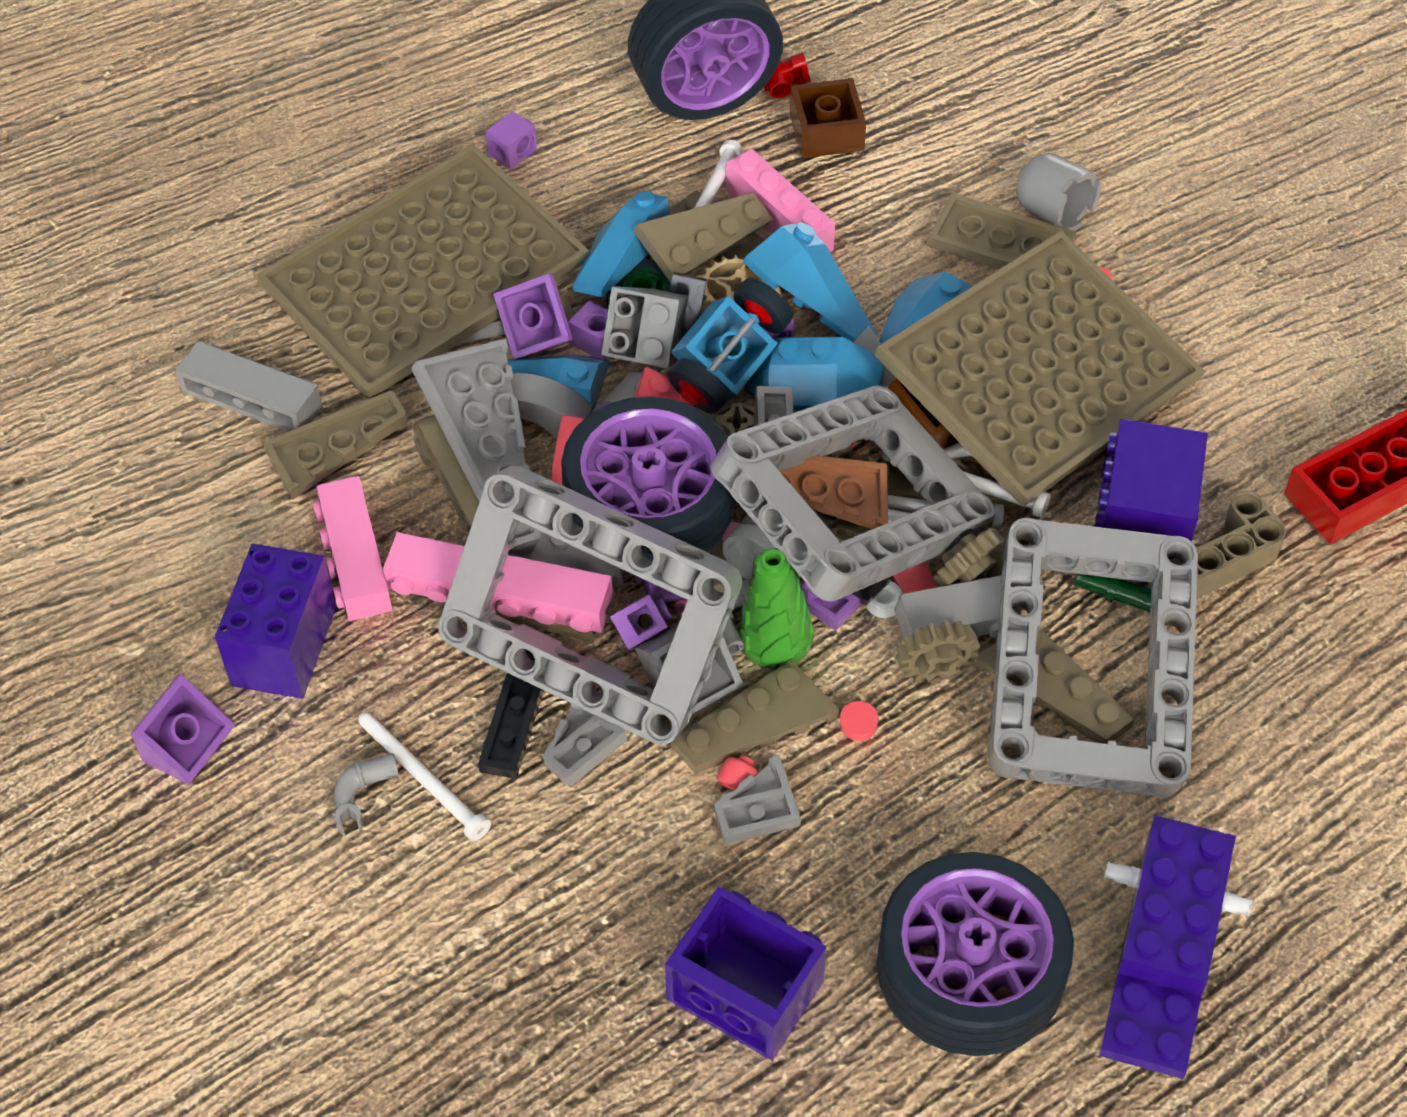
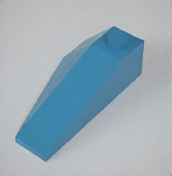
[573,191,670,297]
[743,222,877,342]
[879,271,972,344]
[507,354,609,413]

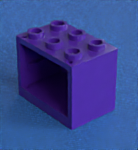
[1094,419,1208,560]
[215,543,337,699]
[665,886,827,1061]

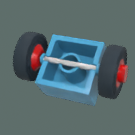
[668,278,793,414]

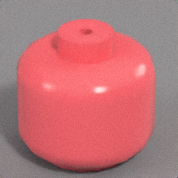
[717,755,759,791]

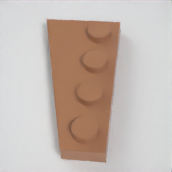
[780,455,888,529]

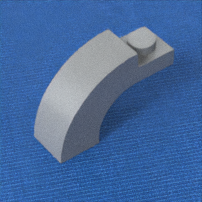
[511,373,592,439]

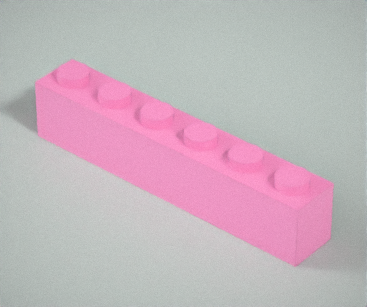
[383,532,614,633]

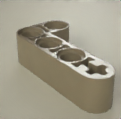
[414,415,479,535]
[1170,491,1286,599]

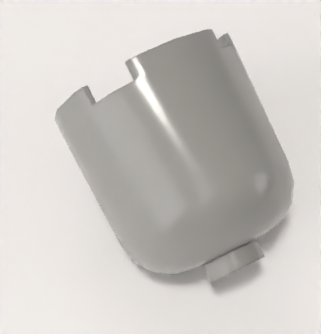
[1016,153,1102,231]

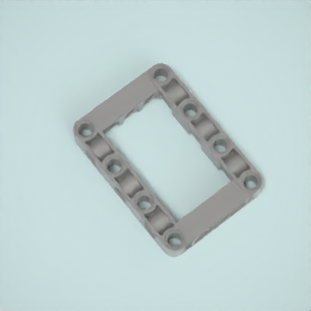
[710,386,995,601]
[438,465,743,745]
[988,518,1198,798]

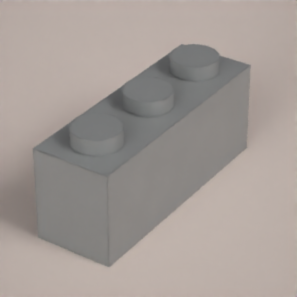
[895,575,1021,638]

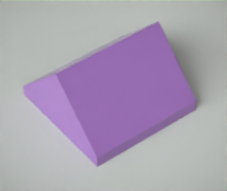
[493,273,573,360]
[131,674,235,784]

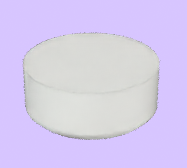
[866,581,903,618]

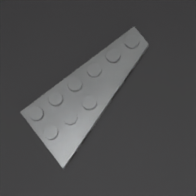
[411,338,542,553]

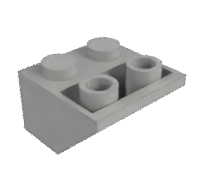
[601,286,688,368]

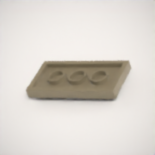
[927,193,1076,269]

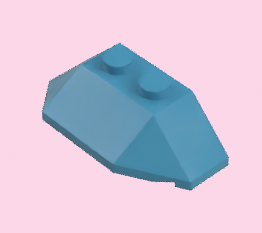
[744,337,885,410]

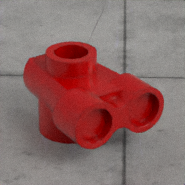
[764,53,811,99]

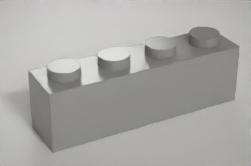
[175,341,323,432]

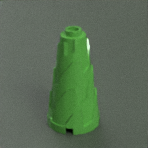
[738,548,814,669]

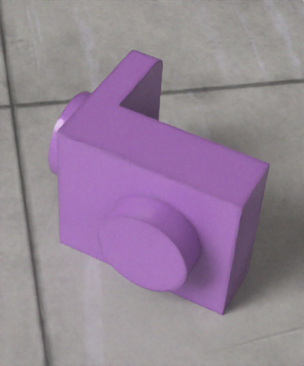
[801,581,860,631]

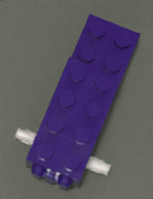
[1099,815,1253,1079]

